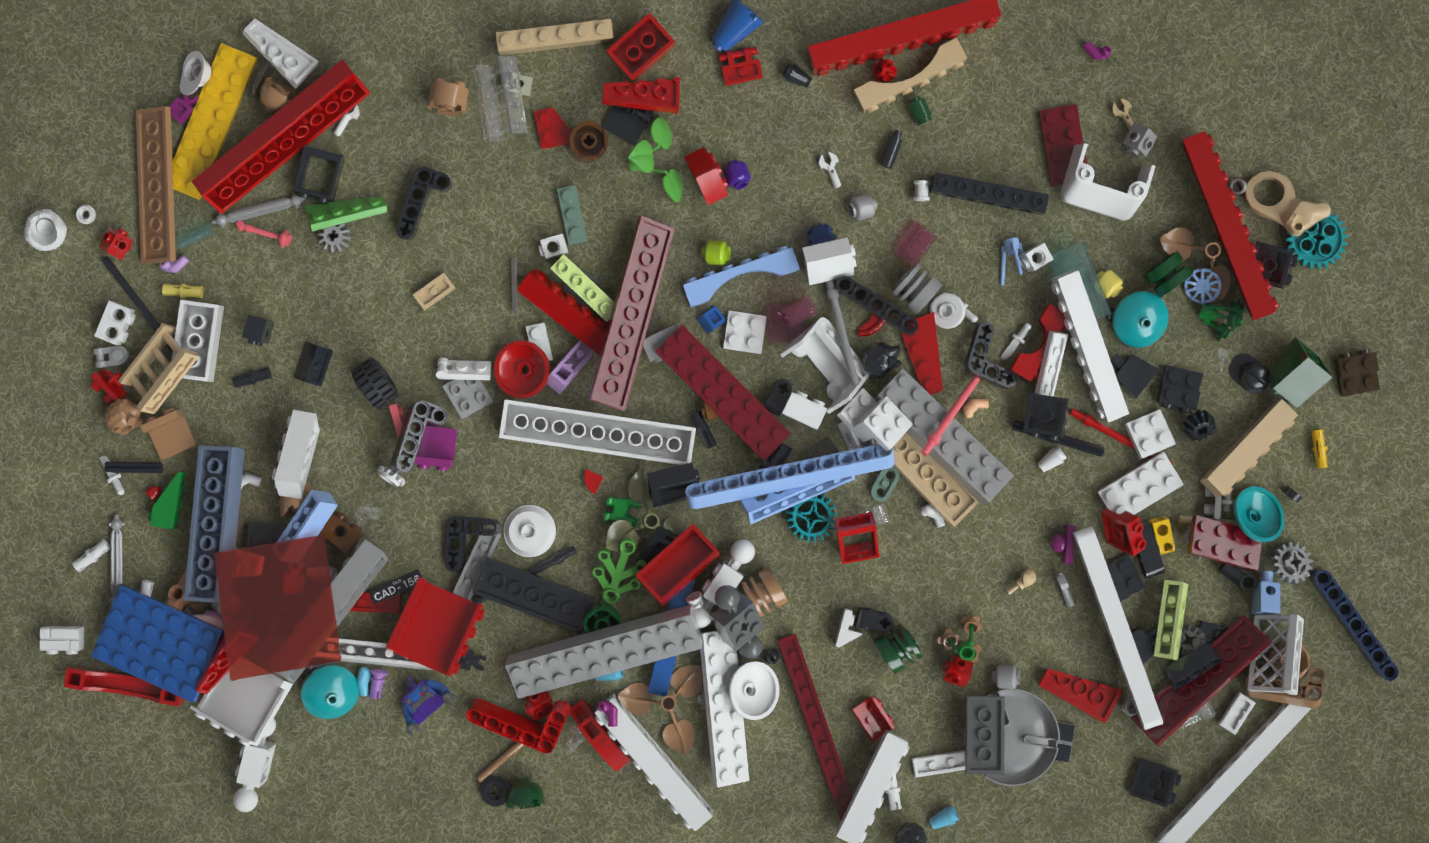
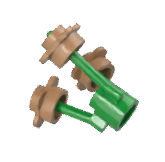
[937,615,982,662]

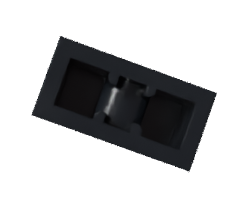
[242,315,275,346]

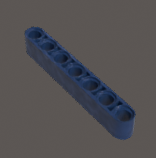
[1310,569,1399,681]

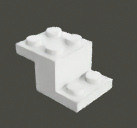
[837,388,913,452]

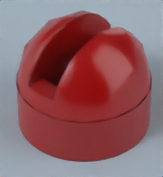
[145,486,162,502]

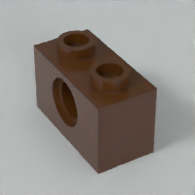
[320,511,363,554]

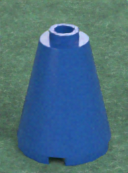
[712,0,764,52]

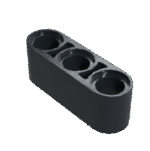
[1137,521,1165,579]
[1163,643,1221,689]

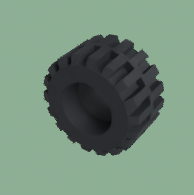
[351,357,399,410]

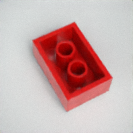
[606,12,675,83]

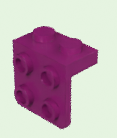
[414,426,457,471]

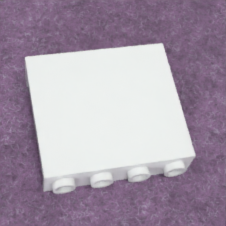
[190,656,293,747]

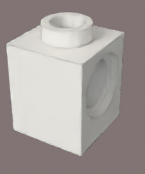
[538,234,569,260]
[1019,243,1054,272]

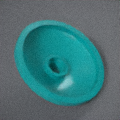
[1112,291,1169,348]
[1234,486,1285,543]
[301,665,359,719]

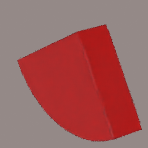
[584,469,604,494]

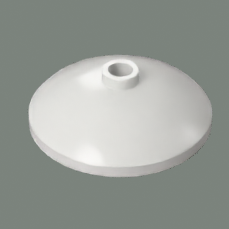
[729,662,779,720]

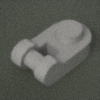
[93,346,130,369]

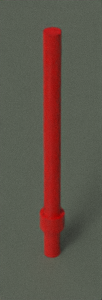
[1069,408,1173,465]

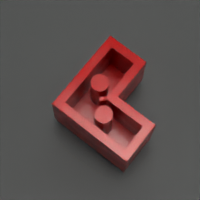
[684,147,728,205]

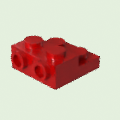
[1101,508,1146,556]

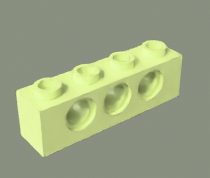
[551,254,615,322]
[1154,580,1188,660]

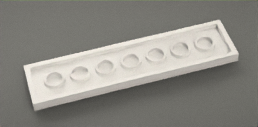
[700,630,749,788]

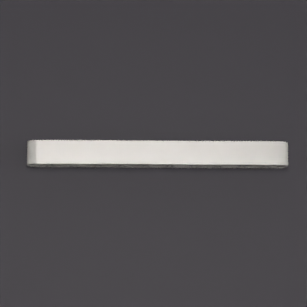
[1073,526,1163,730]
[1156,693,1311,843]

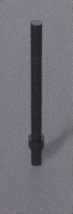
[102,256,173,352]
[472,546,577,604]

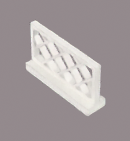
[1248,614,1304,695]

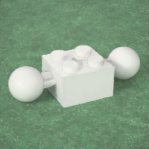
[693,539,755,628]
[233,718,276,812]

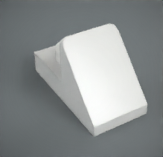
[834,608,863,647]

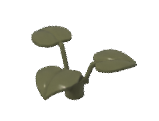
[605,467,687,552]

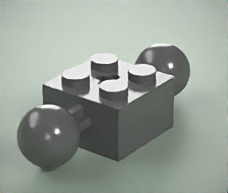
[711,585,765,659]

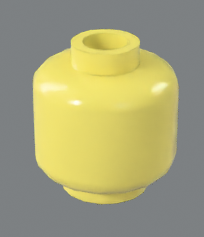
[1094,270,1123,298]

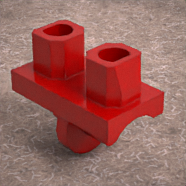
[90,369,128,405]

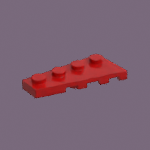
[602,77,680,114]
[901,312,943,395]
[1037,669,1123,724]

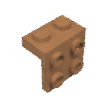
[141,408,196,460]

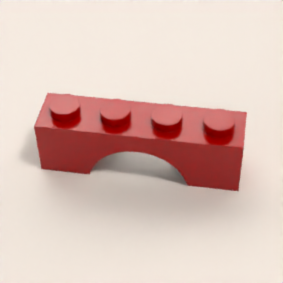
[1009,304,1066,382]

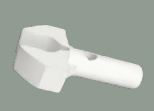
[333,105,360,136]
[819,152,841,188]

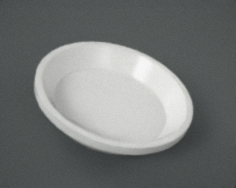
[504,505,556,557]

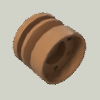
[741,567,789,617]

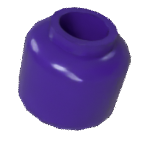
[723,160,751,190]

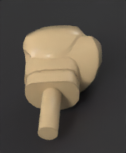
[1007,569,1036,595]

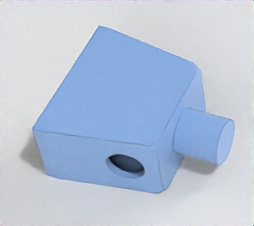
[1251,571,1280,615]

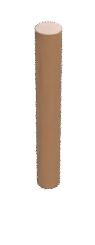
[477,742,524,783]

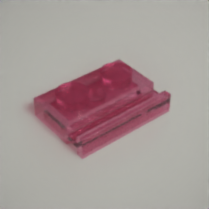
[893,221,938,267]

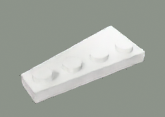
[243,19,319,89]

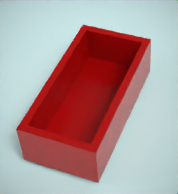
[635,524,720,607]

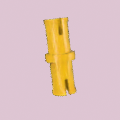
[1311,429,1328,469]

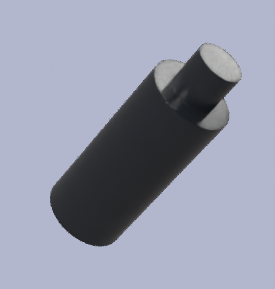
[879,130,903,169]

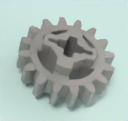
[1271,542,1313,584]

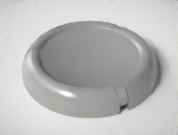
[964,689,1060,786]

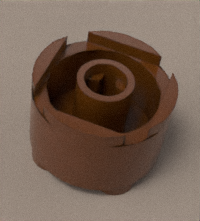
[568,121,608,163]

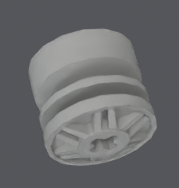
[892,263,943,315]

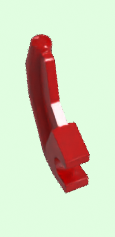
[857,296,889,337]

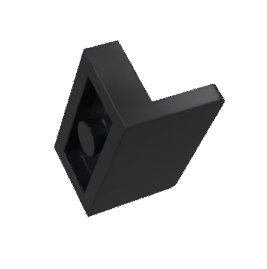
[294,342,333,387]

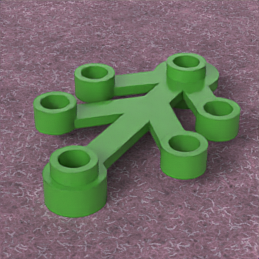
[593,537,647,604]

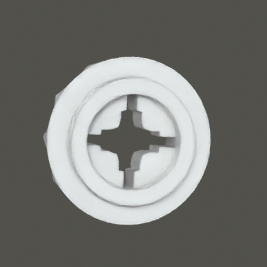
[377,466,405,487]

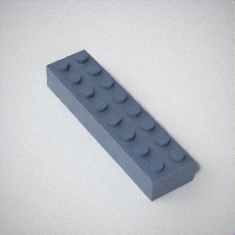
[184,446,245,604]

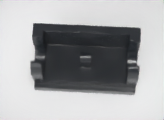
[636,526,677,564]

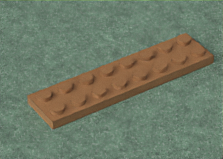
[136,106,176,264]

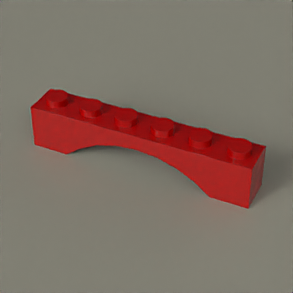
[63,665,185,706]

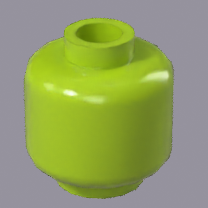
[701,240,731,266]

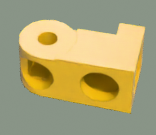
[1148,516,1175,555]

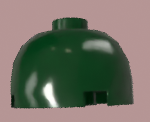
[583,603,622,633]
[506,778,545,809]

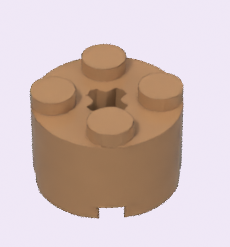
[427,78,469,116]

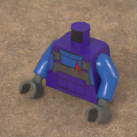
[402,676,457,737]

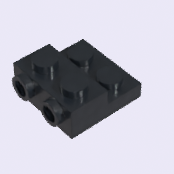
[1255,241,1299,289]
[1156,365,1203,414]
[1023,393,1069,441]
[1106,553,1146,602]
[1130,758,1182,808]

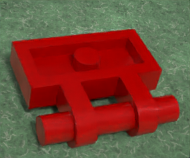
[719,46,763,87]

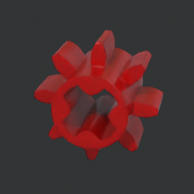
[873,59,897,83]

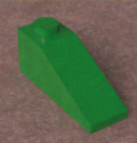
[148,471,187,530]

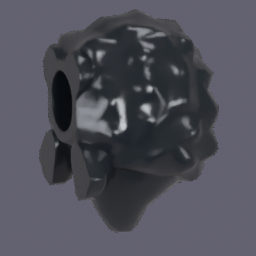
[862,342,902,379]
[894,822,927,843]

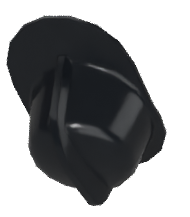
[1228,353,1270,394]

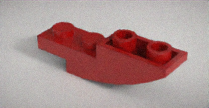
[569,699,631,772]

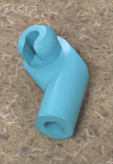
[357,666,371,697]

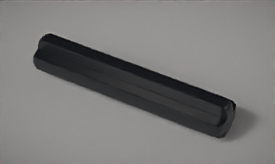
[104,461,163,473]

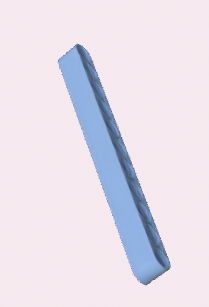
[685,444,895,509]

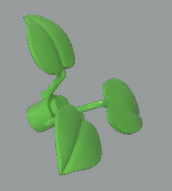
[627,116,683,203]

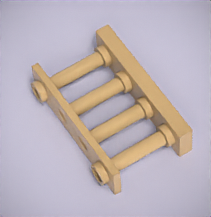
[118,323,199,414]

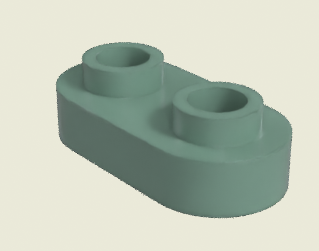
[871,466,899,502]

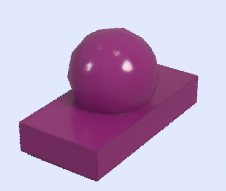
[1050,524,1076,564]

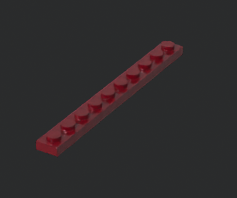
[778,633,853,820]

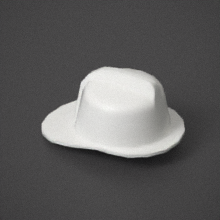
[180,51,212,95]

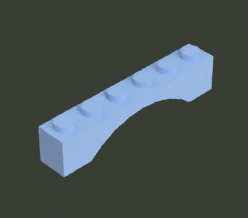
[683,246,800,307]

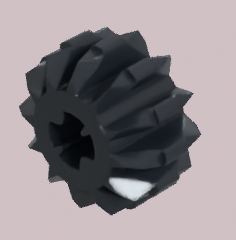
[1182,409,1216,442]

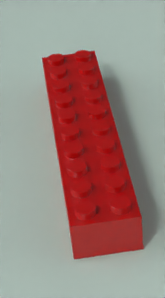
[806,0,1002,77]
[191,59,371,214]
[1182,131,1279,321]

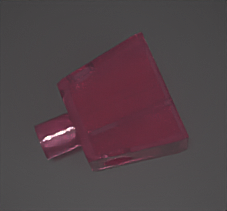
[778,296,819,329]

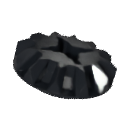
[480,776,511,806]

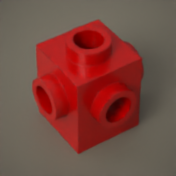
[99,227,133,260]
[942,655,974,688]
[524,691,554,721]

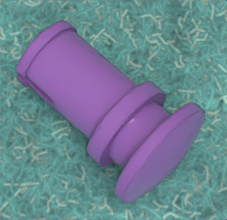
[369,668,388,699]

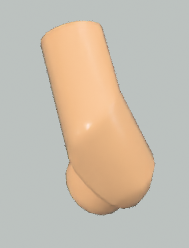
[963,399,989,418]

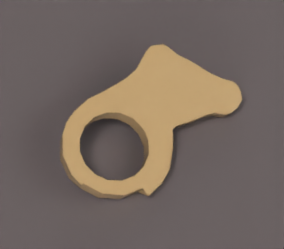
[1244,171,1331,236]

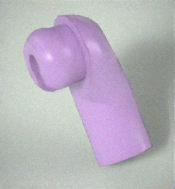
[159,254,189,273]

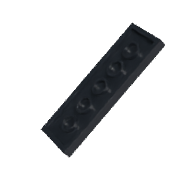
[473,556,594,634]

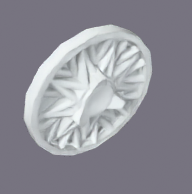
[930,293,966,329]

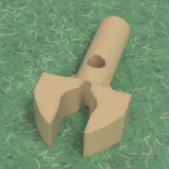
[1111,99,1134,131]

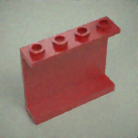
[386,577,485,678]

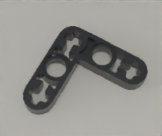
[964,321,1017,389]
[445,516,501,572]

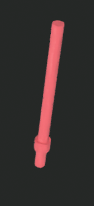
[921,376,980,456]

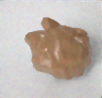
[104,398,145,435]

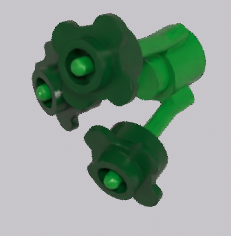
[1199,300,1245,342]

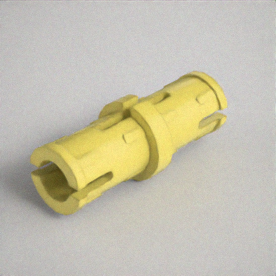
[162,283,204,299]

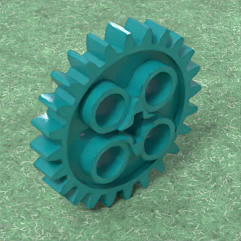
[1284,210,1349,270]

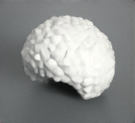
[24,209,67,251]

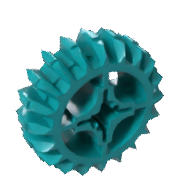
[786,494,838,543]

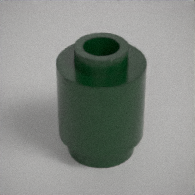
[907,96,932,126]

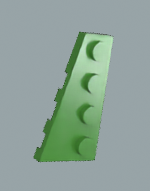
[304,196,388,231]

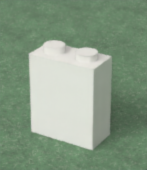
[802,237,857,285]

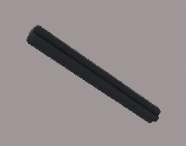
[1012,420,1105,457]

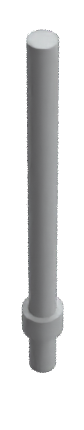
[826,280,859,386]

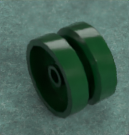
[1143,250,1194,297]

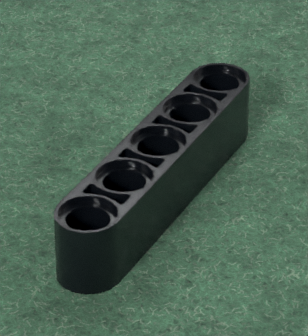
[836,276,918,337]

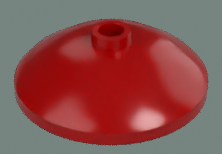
[494,341,550,398]

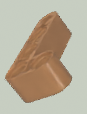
[1245,667,1325,708]

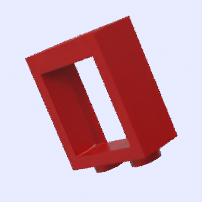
[834,512,880,564]

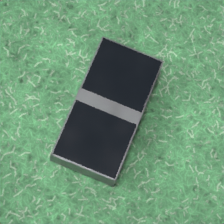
[1055,721,1076,763]

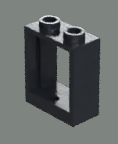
[293,146,345,204]
[647,462,700,508]

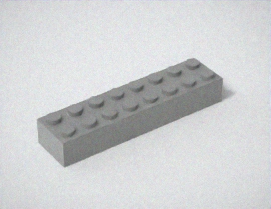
[873,369,1014,506]
[268,539,388,684]

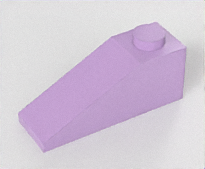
[547,340,595,394]

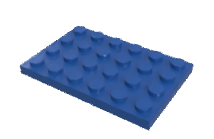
[91,585,225,703]

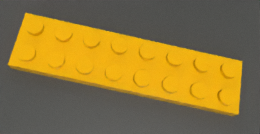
[172,43,258,200]

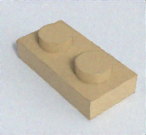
[413,273,456,311]

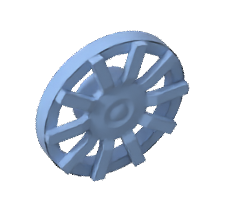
[1184,268,1221,304]

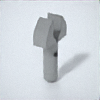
[1054,572,1074,607]

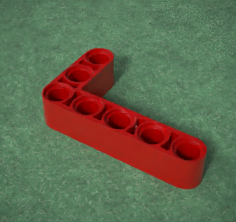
[466,698,570,754]

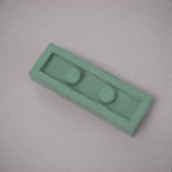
[557,185,588,246]

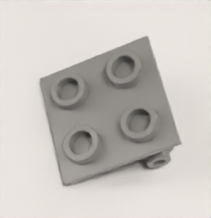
[442,380,493,420]

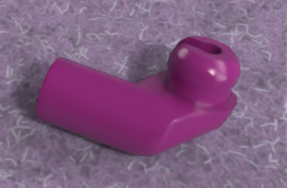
[1082,41,1112,60]
[598,700,618,727]

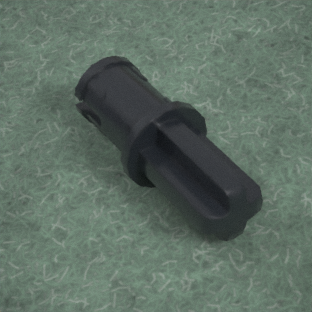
[232,367,272,388]
[690,411,717,449]

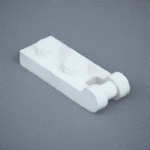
[436,358,492,380]

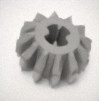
[318,223,351,253]

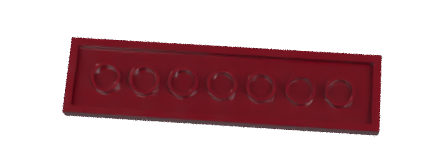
[655,325,791,461]
[1131,615,1272,747]

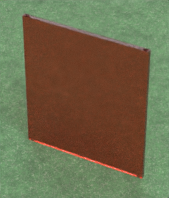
[214,535,342,681]

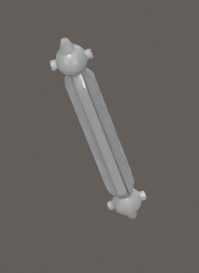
[212,193,305,228]
[108,515,125,604]

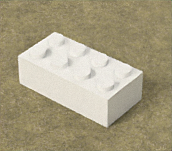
[172,300,224,382]
[272,410,320,499]

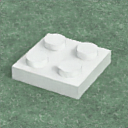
[723,311,767,354]
[1124,409,1176,459]

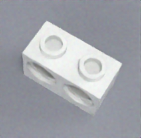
[95,301,136,346]

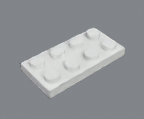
[1097,452,1184,515]

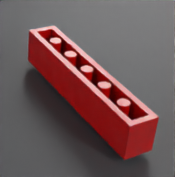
[516,268,608,355]

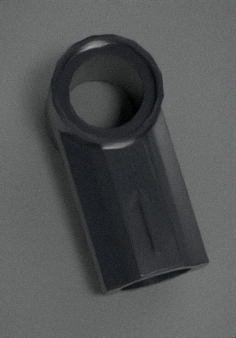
[758,442,793,470]
[1218,563,1257,591]

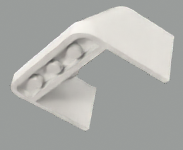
[1060,143,1155,221]
[780,317,869,414]

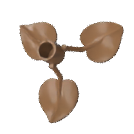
[1160,211,1246,300]
[618,665,703,755]

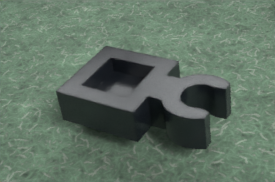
[459,650,487,671]

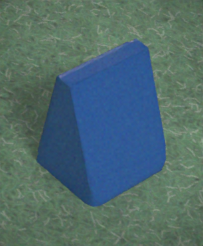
[697,306,727,334]

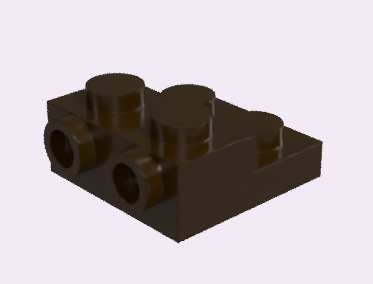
[1334,349,1380,397]

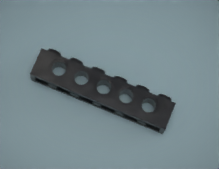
[930,172,1049,216]

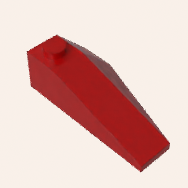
[195,619,260,694]

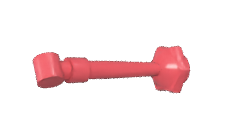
[236,221,292,248]

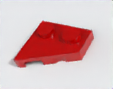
[534,108,572,150]

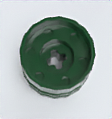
[873,623,922,675]

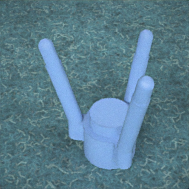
[1000,238,1024,286]

